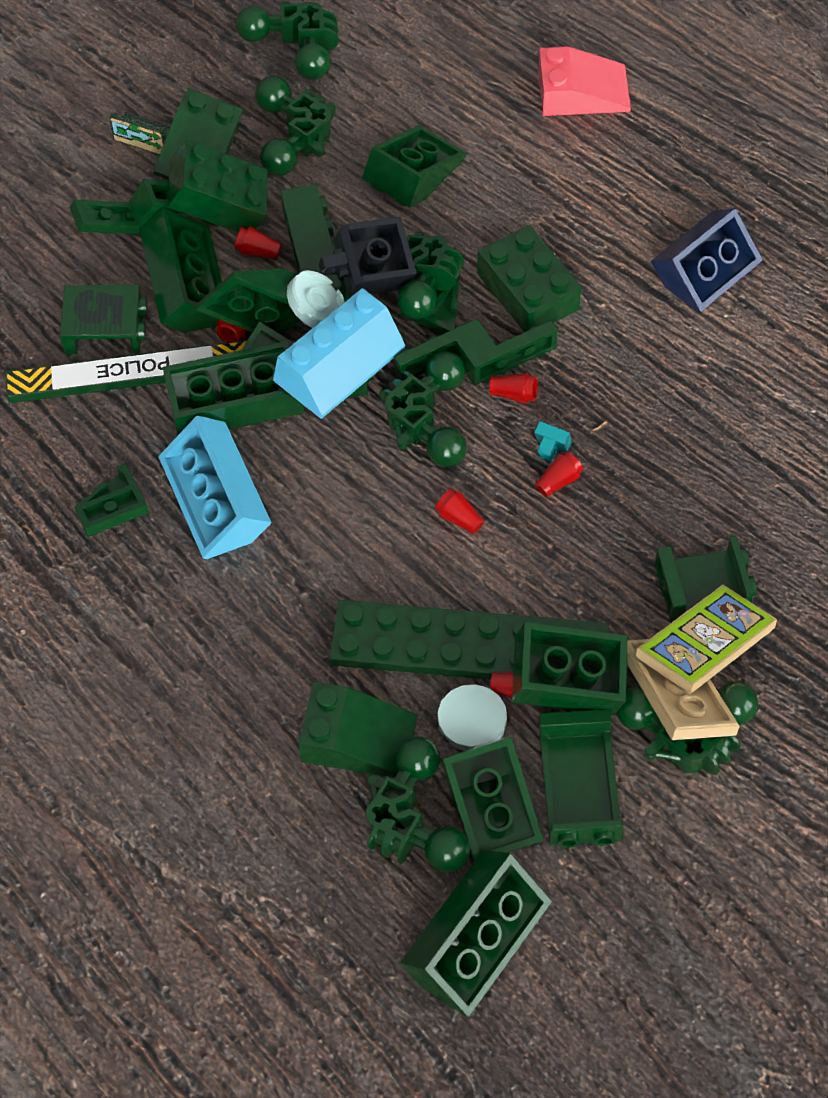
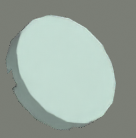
[286,270,345,328]
[438,684,507,750]

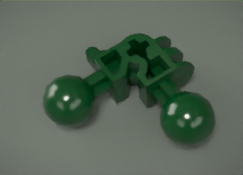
[235,1,339,80]
[255,75,336,176]
[397,232,464,320]
[379,351,468,468]
[616,681,759,775]
[366,736,470,873]

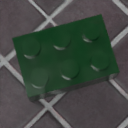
[167,139,268,233]
[477,225,581,333]
[512,622,628,715]

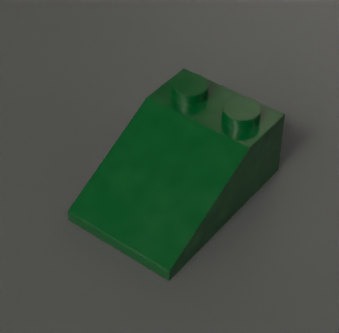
[153,88,243,180]
[362,125,467,208]
[196,269,300,335]
[298,682,418,778]
[440,737,544,862]

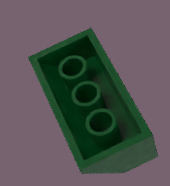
[139,207,222,332]
[162,341,304,435]
[400,849,552,1017]

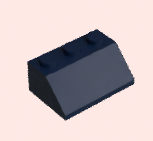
[651,208,763,312]

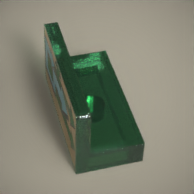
[109,112,171,155]

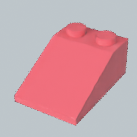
[538,47,631,116]

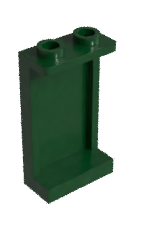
[539,709,623,848]

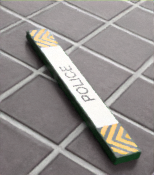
[5,340,248,403]

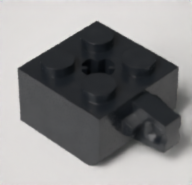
[318,216,417,298]

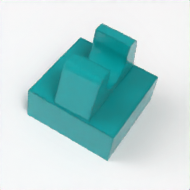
[534,421,572,462]

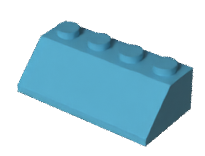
[273,288,405,419]
[158,416,272,559]

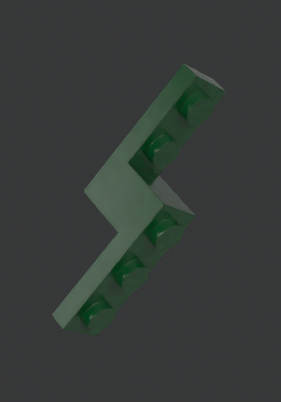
[70,179,183,234]
[394,319,558,386]

